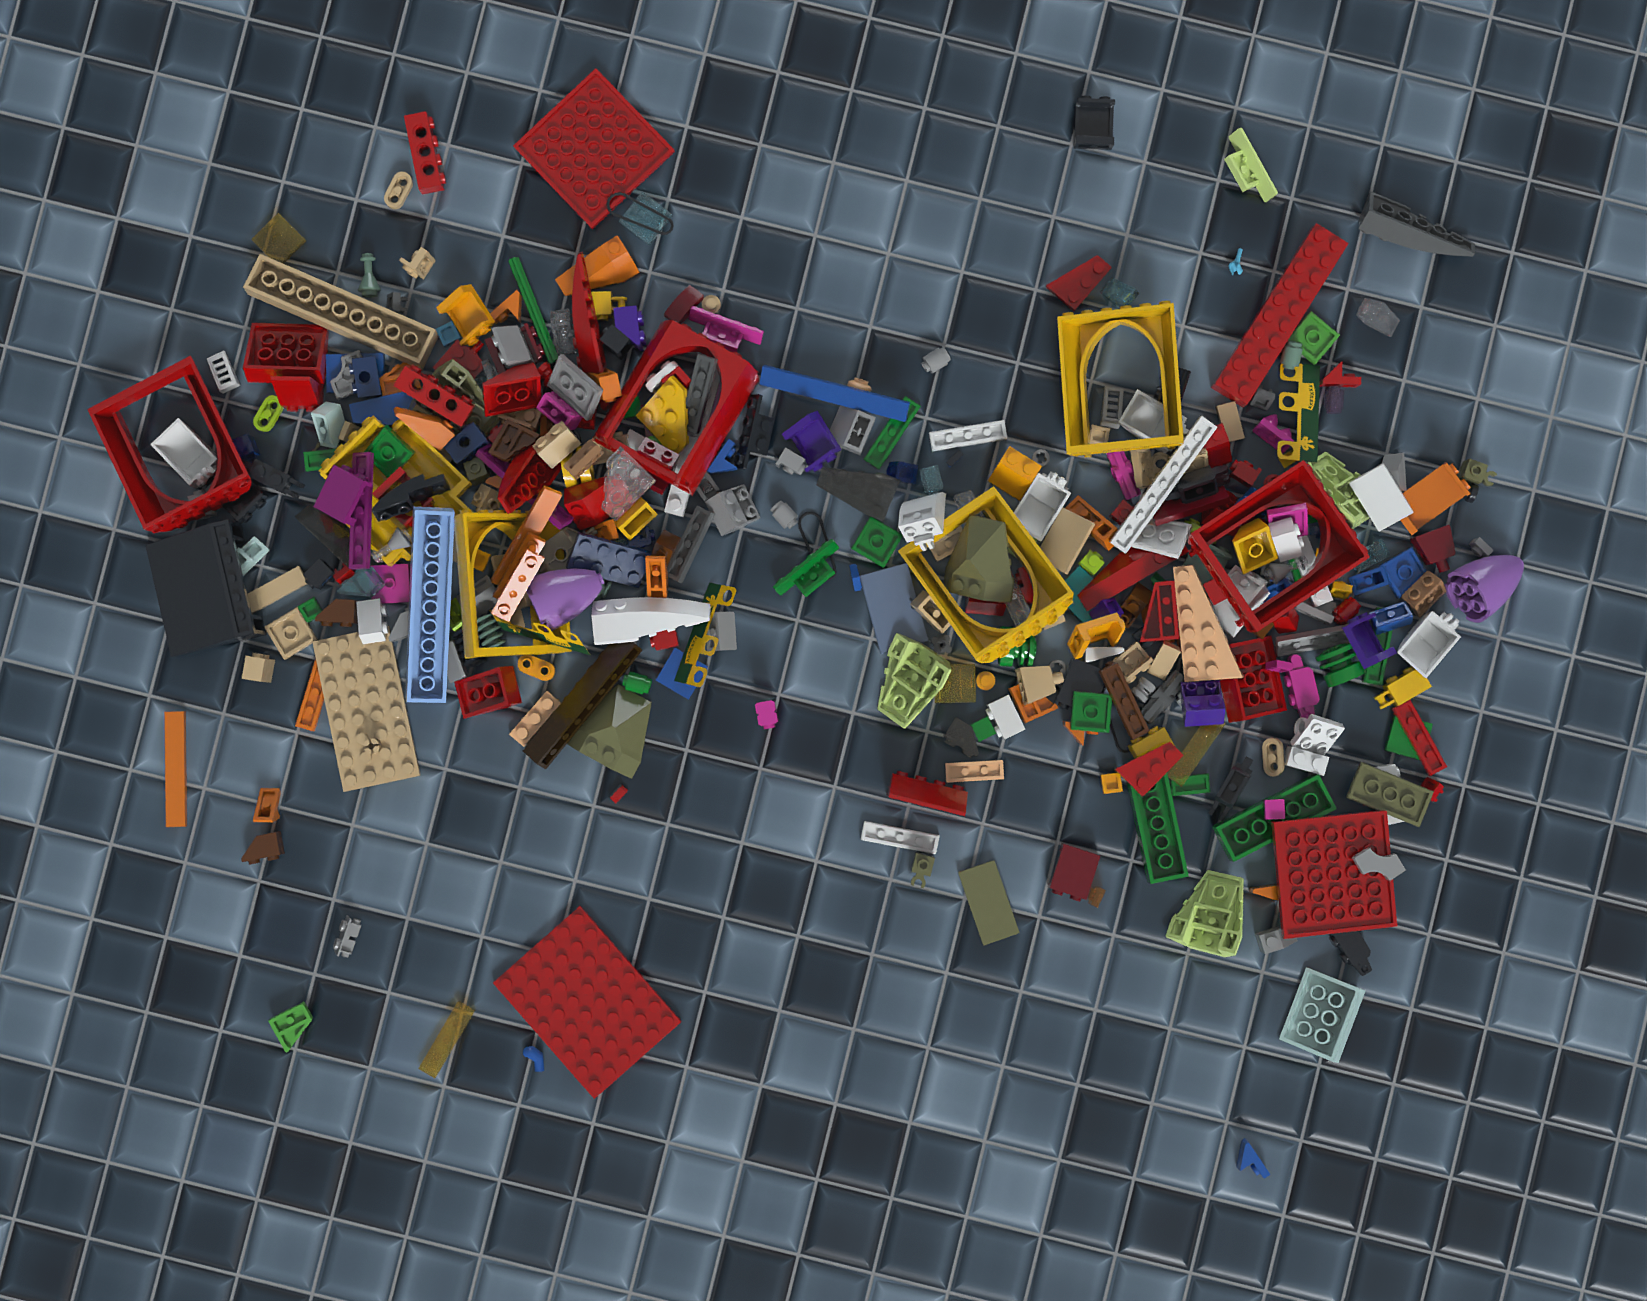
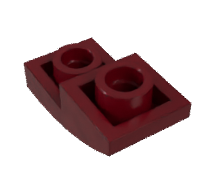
[664,285,704,324]

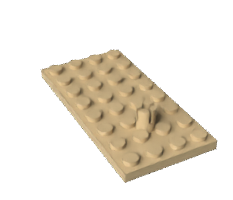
[312,626,421,792]

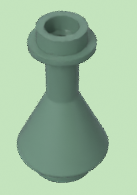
[358,253,381,298]

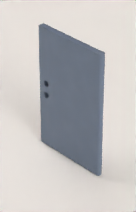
[860,563,928,654]

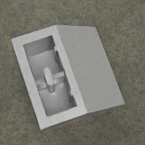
[491,326,535,370]
[830,406,876,456]
[705,484,760,536]

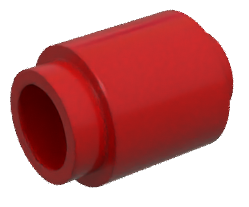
[1332,597,1361,625]

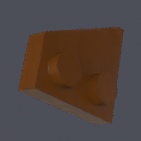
[488,419,541,462]

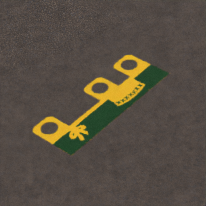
[1277,364,1320,463]
[674,583,736,687]
[489,610,591,656]

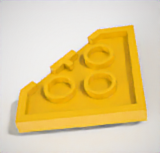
[636,375,689,454]

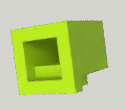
[1077,549,1104,576]

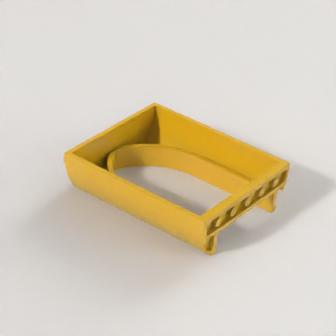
[1057,301,1184,458]
[898,486,1074,663]
[454,510,572,659]

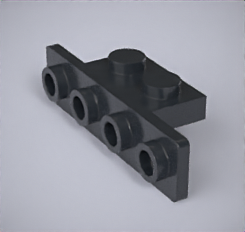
[734,394,775,470]

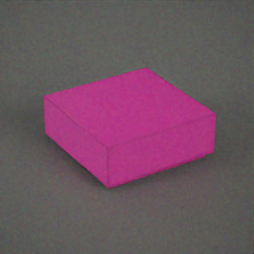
[1265,660,1293,673]
[1263,799,1285,820]

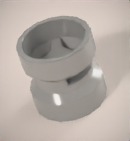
[1131,677,1157,703]

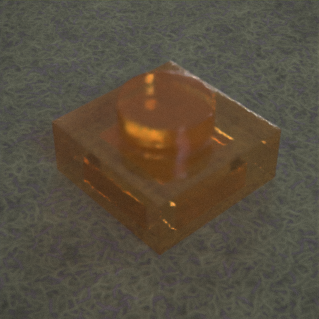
[1087,886,1106,908]

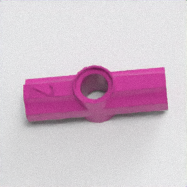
[1106,451,1141,501]

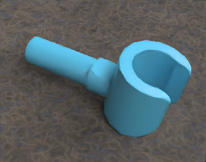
[1228,248,1243,275]

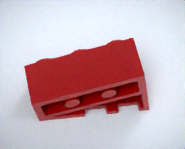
[1140,581,1179,642]

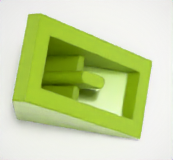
[450,597,462,632]

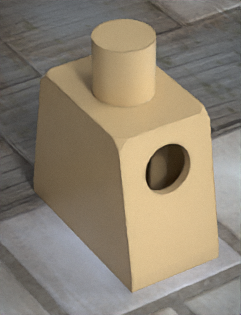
[1015,666,1064,705]

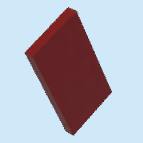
[1152,486,1230,526]

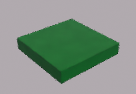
[364,425,415,478]
[851,516,903,568]
[1070,691,1112,733]
[1384,714,1433,760]

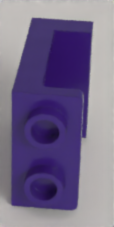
[782,411,842,473]
[1342,612,1397,669]

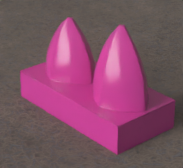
[1252,414,1294,454]

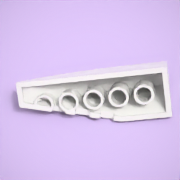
[591,597,711,645]

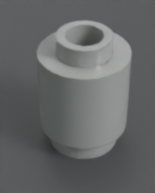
[921,347,951,374]
[770,500,798,529]

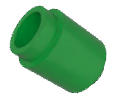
[622,671,652,694]

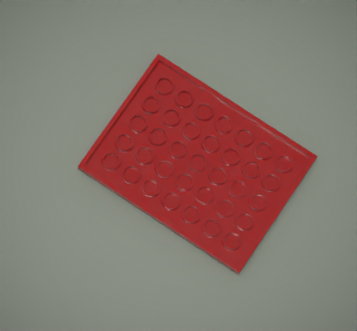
[493,905,682,1099]

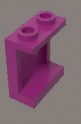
[313,464,373,526]

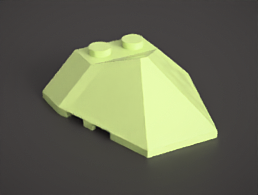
[1308,452,1370,529]
[877,633,952,728]
[1165,870,1244,957]

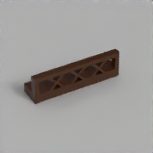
[1099,661,1150,740]

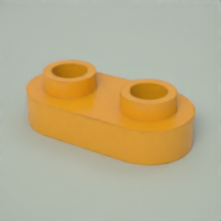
[518,655,555,681]

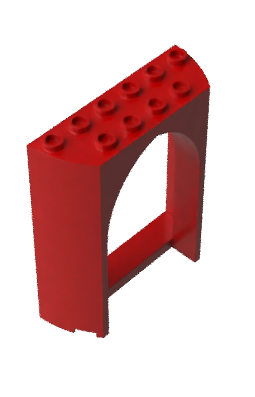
[592,320,759,496]
[87,355,251,533]
[1188,460,1370,632]

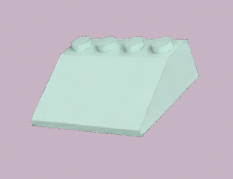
[1279,967,1366,1063]

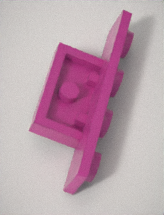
[689,306,764,352]

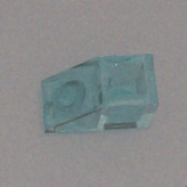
[337,567,386,597]

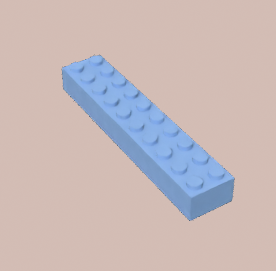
[405,506,455,703]

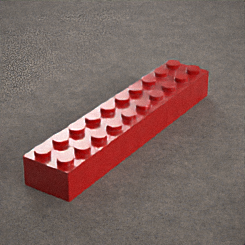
[1211,223,1349,408]

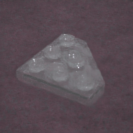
[602,446,656,522]

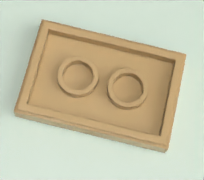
[1040,507,1095,574]

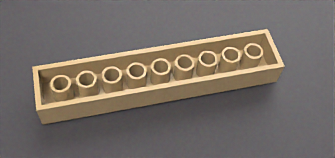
[243,254,439,370]

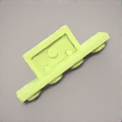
[1224,128,1278,202]

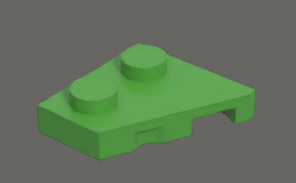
[268,1002,313,1052]

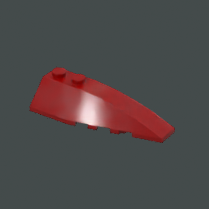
[572,252,607,373]
[497,442,562,514]
[1077,546,1188,611]

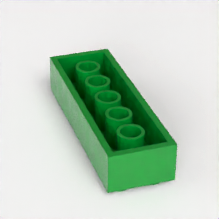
[1126,773,1189,884]
[1212,774,1337,862]

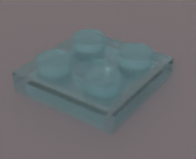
[619,191,673,246]

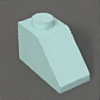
[311,402,345,449]

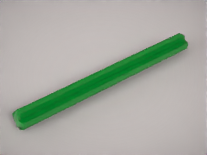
[508,257,558,364]

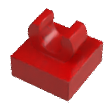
[333,562,360,589]
[1421,777,1444,802]

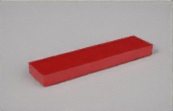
[1392,700,1447,776]

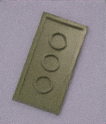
[1346,762,1434,827]
[958,860,1020,946]

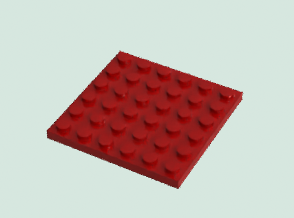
[513,68,675,230]
[1271,810,1397,939]

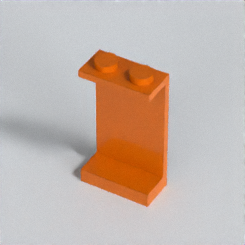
[1400,462,1471,535]

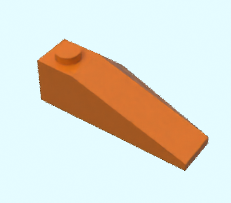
[555,235,640,296]

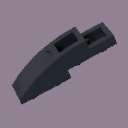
[372,474,450,522]

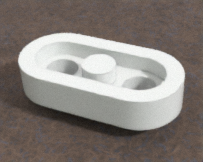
[645,361,678,392]

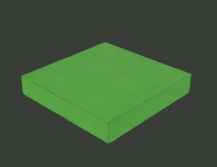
[1288,311,1340,365]

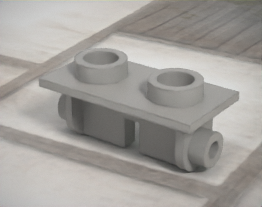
[333,915,361,957]

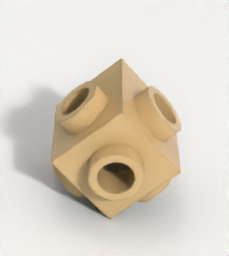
[471,483,501,513]

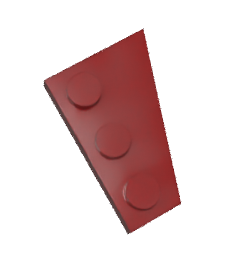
[1045,255,1112,311]
[1115,742,1184,797]

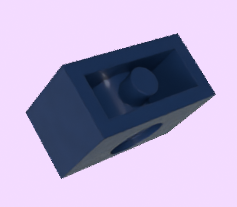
[349,355,381,398]
[444,422,492,467]

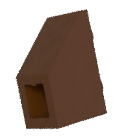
[651,530,681,567]
[1120,582,1152,629]
[315,599,358,627]
[241,831,285,865]

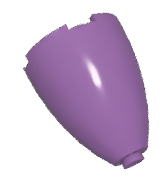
[1444,555,1524,623]
[526,569,604,632]

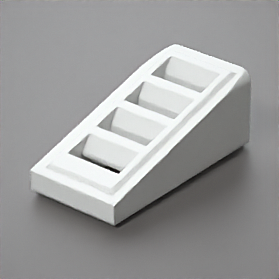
[207,351,241,393]
[1083,647,1124,663]

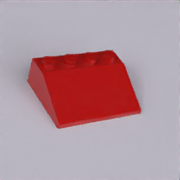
[243,323,329,384]
[1219,636,1287,723]
[887,771,968,816]

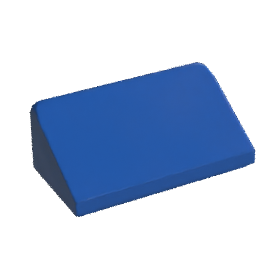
[1369,601,1413,635]

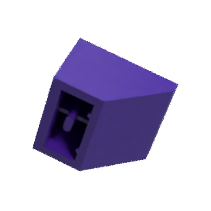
[613,306,646,351]
[1180,680,1225,727]

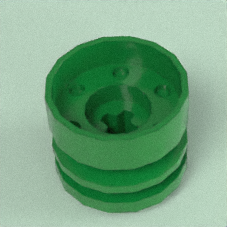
[998,626,1037,667]
[1315,643,1366,688]

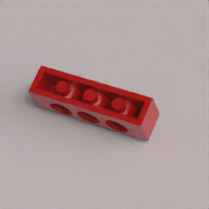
[404,111,446,195]
[393,364,476,427]

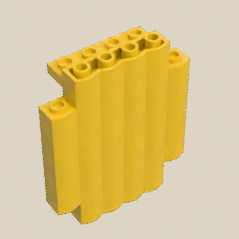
[319,416,473,567]

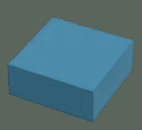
[436,321,462,347]

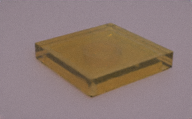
[251,213,306,264]

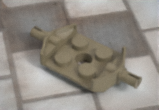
[536,527,598,575]

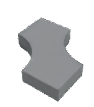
[330,350,362,400]
[1352,847,1406,881]

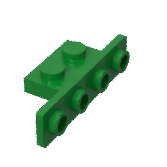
[773,539,839,597]

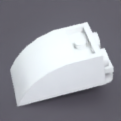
[1118,389,1189,453]
[150,418,218,489]
[1014,472,1071,541]
[898,492,946,551]
[1210,565,1270,638]
[1397,611,1461,678]

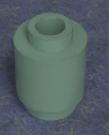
[1280,340,1303,370]

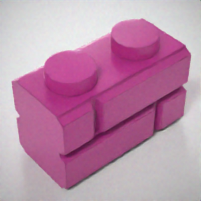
[536,391,583,430]
[755,700,778,729]

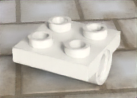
[1290,714,1345,756]

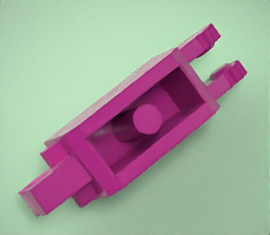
[1284,654,1320,719]

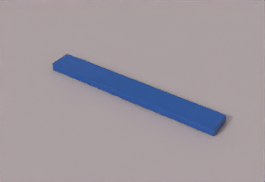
[759,365,910,422]

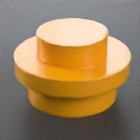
[976,671,995,690]

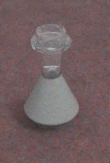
[371,527,412,563]
[1263,556,1308,584]

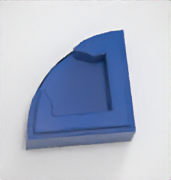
[849,564,862,591]

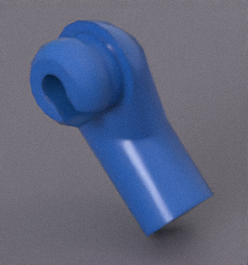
[523,1046,544,1072]

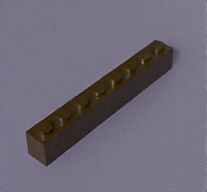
[523,642,642,769]

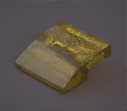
[935,664,976,703]

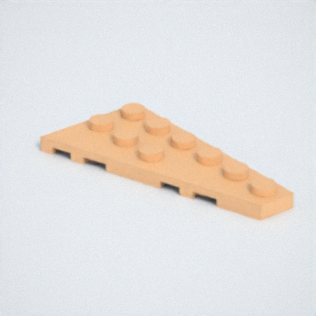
[1173,565,1244,682]

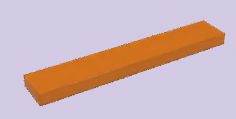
[491,485,562,585]
[164,711,187,827]

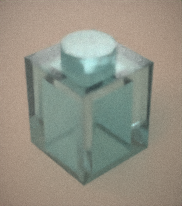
[918,465,943,495]

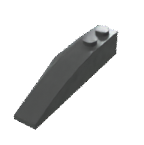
[1358,191,1475,256]

